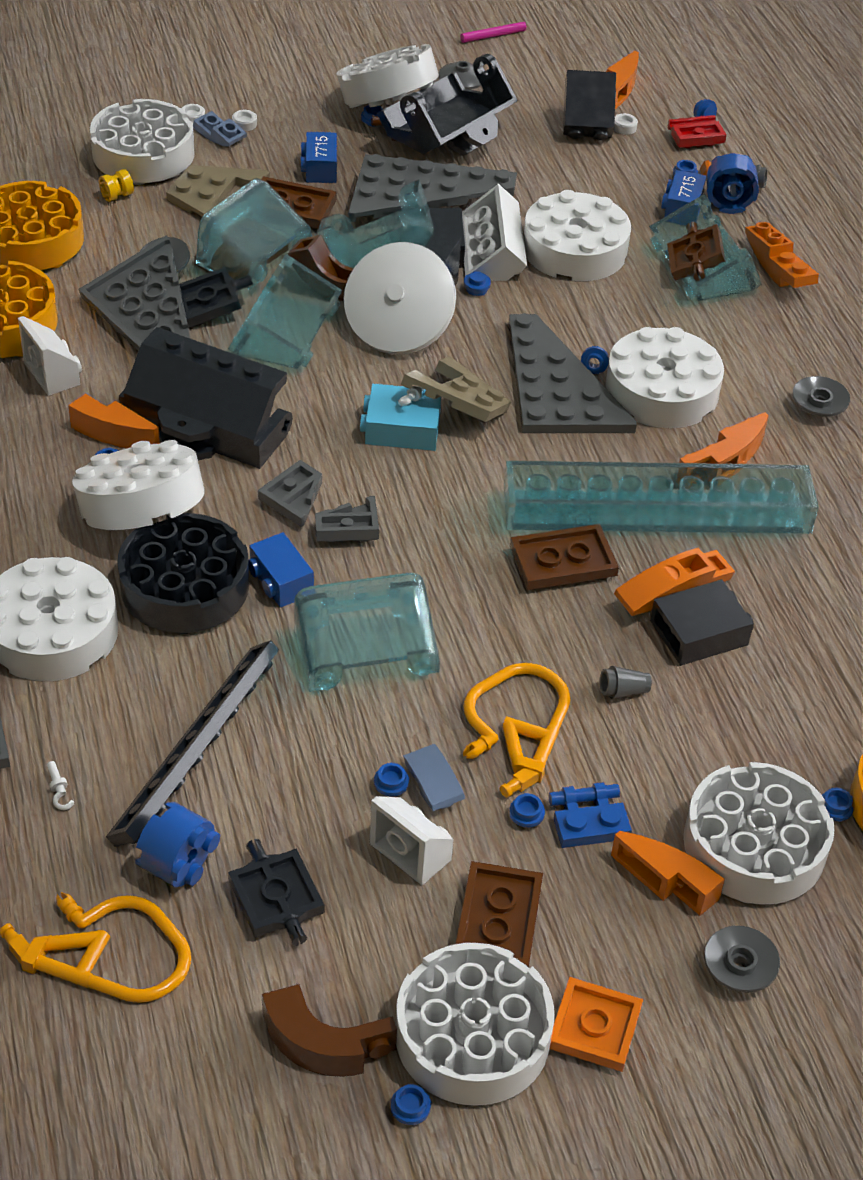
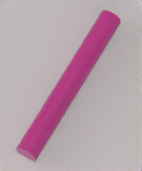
[460,21,527,43]

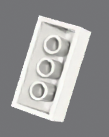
[462,184,527,281]

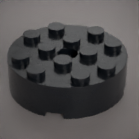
[117,513,249,634]

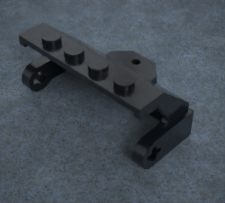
[376,54,518,156]
[119,327,293,469]

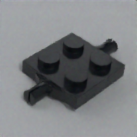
[180,267,254,328]
[228,839,325,946]

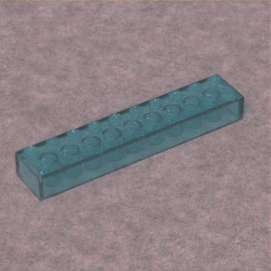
[503,461,819,534]

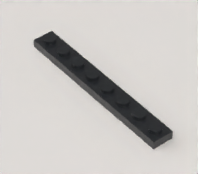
[106,640,279,847]

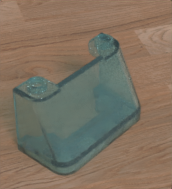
[196,178,312,290]
[317,180,435,268]
[649,194,762,301]
[228,254,342,369]
[294,573,440,692]

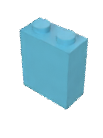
[360,384,442,451]

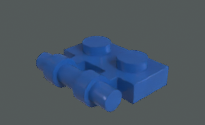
[549,782,632,848]

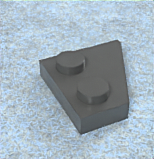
[258,460,322,527]
[315,496,379,542]

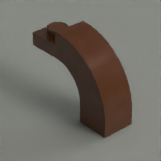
[287,235,354,301]
[262,984,397,1077]

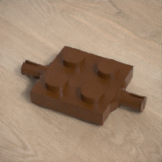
[667,222,725,282]

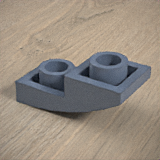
[193,111,247,146]
[403,744,465,811]

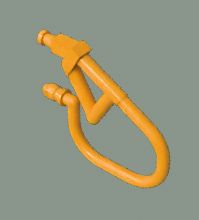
[463,663,570,798]
[0,892,191,1003]

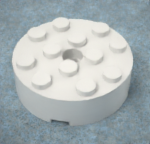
[336,44,439,108]
[90,99,194,185]
[523,190,631,281]
[605,327,724,428]
[72,440,204,530]
[0,557,118,681]
[684,762,834,904]
[396,943,555,1105]

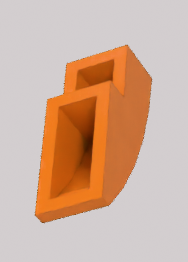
[68,393,160,448]
[611,831,725,916]

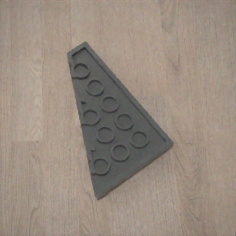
[348,154,517,222]
[78,235,191,351]
[509,313,637,433]

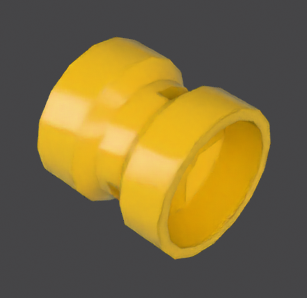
[98,169,134,202]

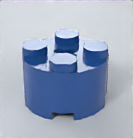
[706,153,759,214]
[135,802,220,887]

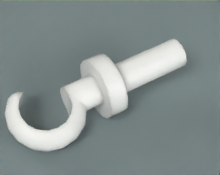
[398,386,425,406]
[47,761,74,811]

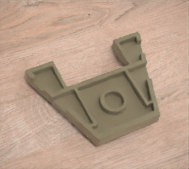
[166,165,270,233]
[401,356,511,422]

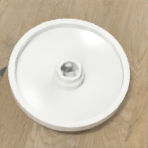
[344,242,456,354]

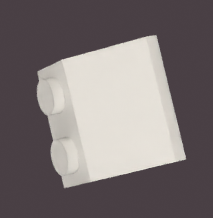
[18,316,82,396]
[370,796,453,885]

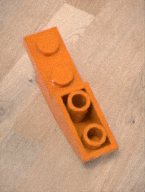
[606,50,639,109]
[745,222,819,288]
[676,412,769,487]
[614,547,735,616]

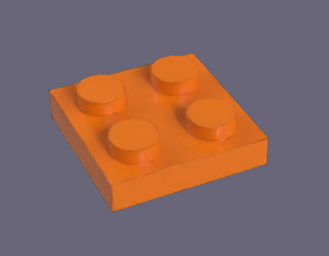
[550,977,643,1072]

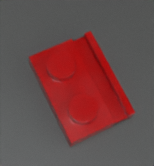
[667,115,727,148]

